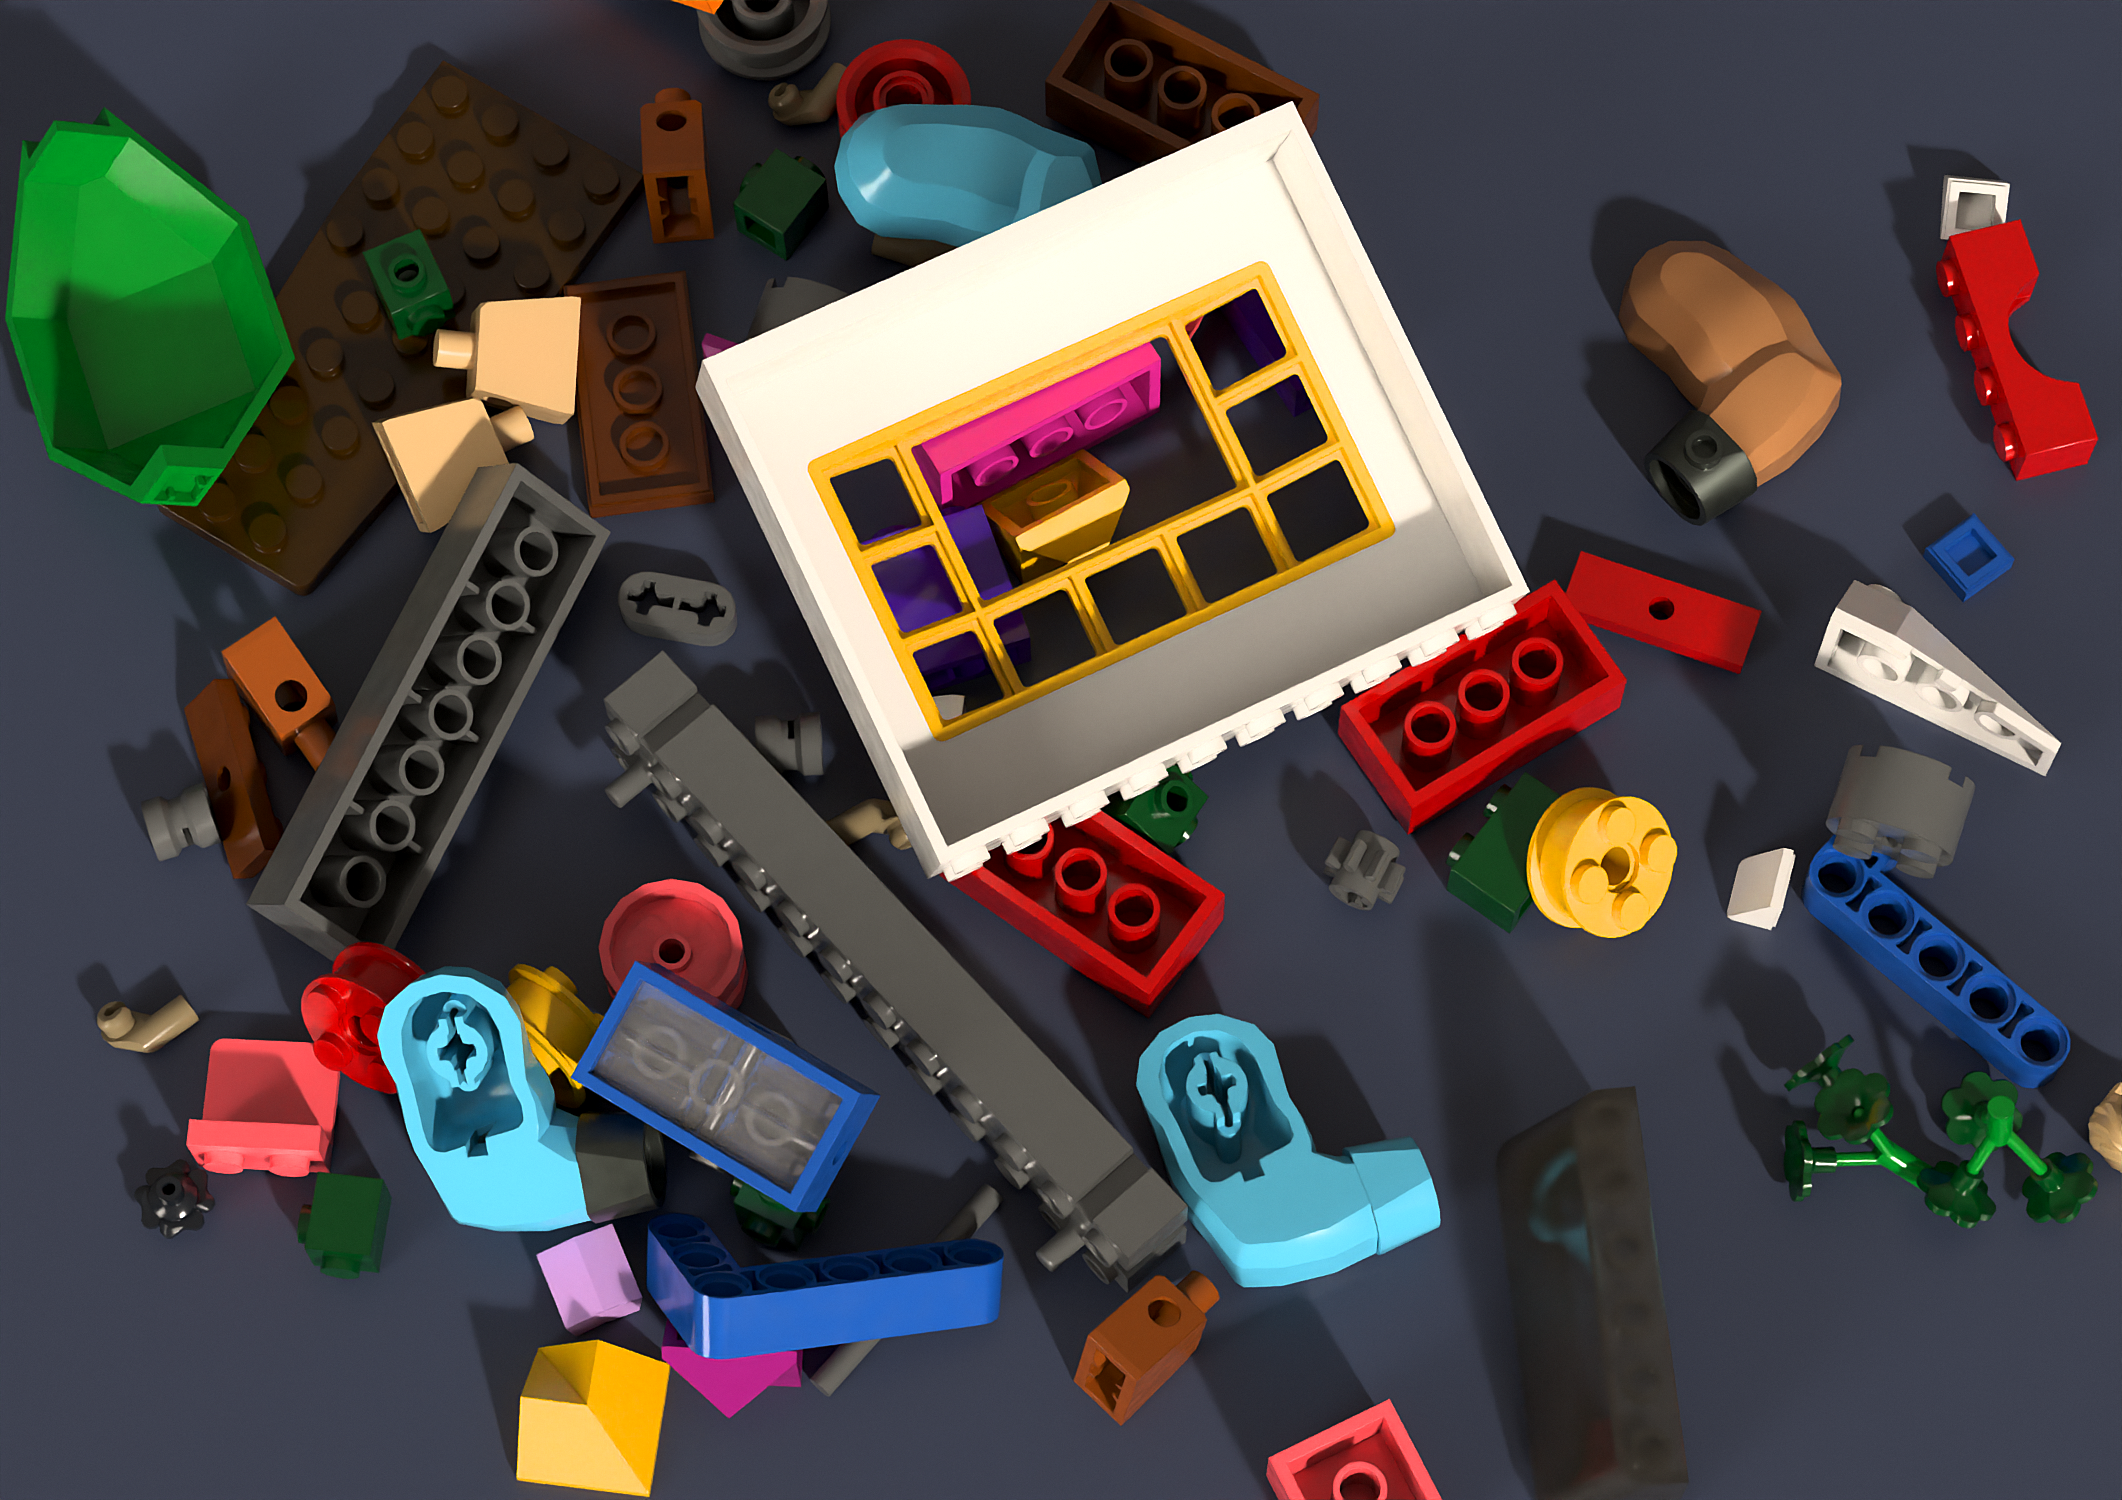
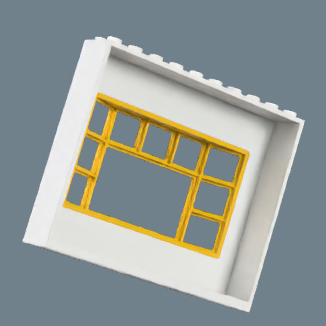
[695,101,1530,882]

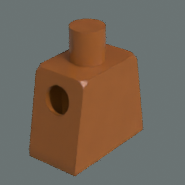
[640,88,714,244]
[221,616,338,771]
[1074,1270,1220,1426]

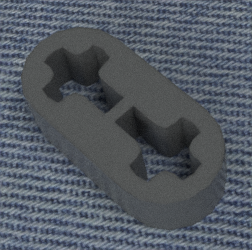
[618,572,738,646]

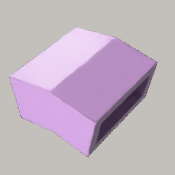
[536,1224,643,1337]

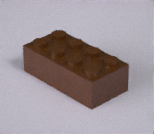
[1045,0,1320,164]

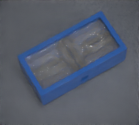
[570,960,881,1212]

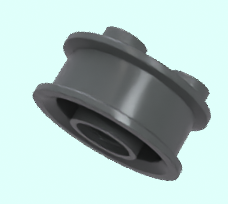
[696,0,831,81]

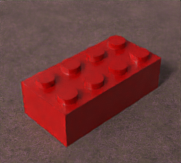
[1338,579,1627,835]
[939,810,1225,1019]

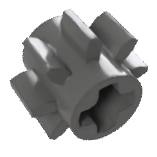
[1323,830,1406,911]

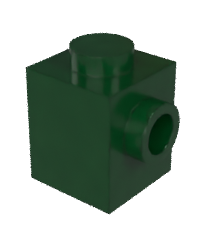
[733,148,829,261]
[362,228,456,340]
[297,1172,392,1279]

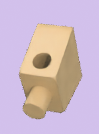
[433,296,581,424]
[372,397,534,533]

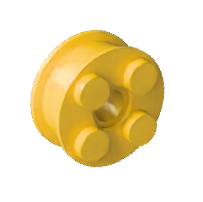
[1527,787,1677,938]
[506,964,604,1109]

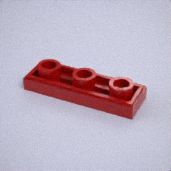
[1565,551,1762,674]

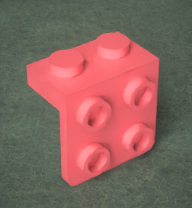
[186,1039,341,1177]

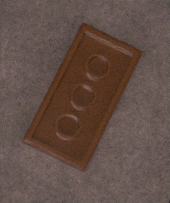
[563,270,715,518]

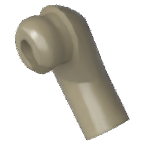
[768,63,847,126]
[871,234,957,267]
[826,798,912,850]
[97,994,199,1053]

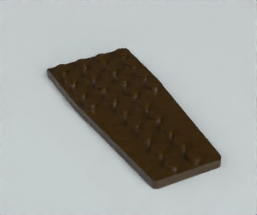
[157,60,645,596]

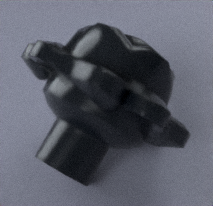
[134,1159,215,1239]

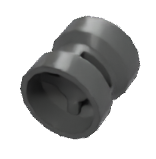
[755,712,824,776]
[141,782,222,862]

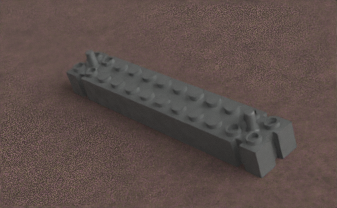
[604,650,1188,1293]

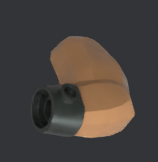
[1618,241,1842,526]

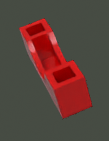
[1936,219,2098,481]

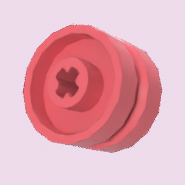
[598,879,749,1010]

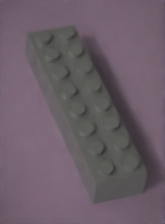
[246,463,611,962]

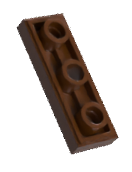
[184,679,284,879]

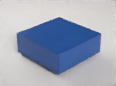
[1923,513,2015,602]

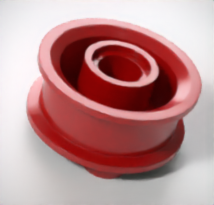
[836,39,971,138]
[301,942,426,1094]

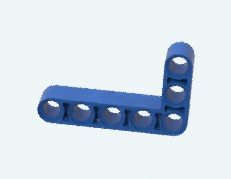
[1801,779,2071,1089]
[646,1213,1004,1359]

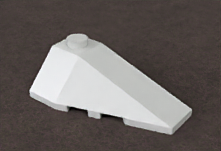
[1814,580,2061,776]

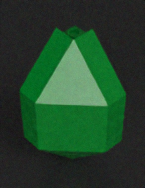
[5,107,295,506]

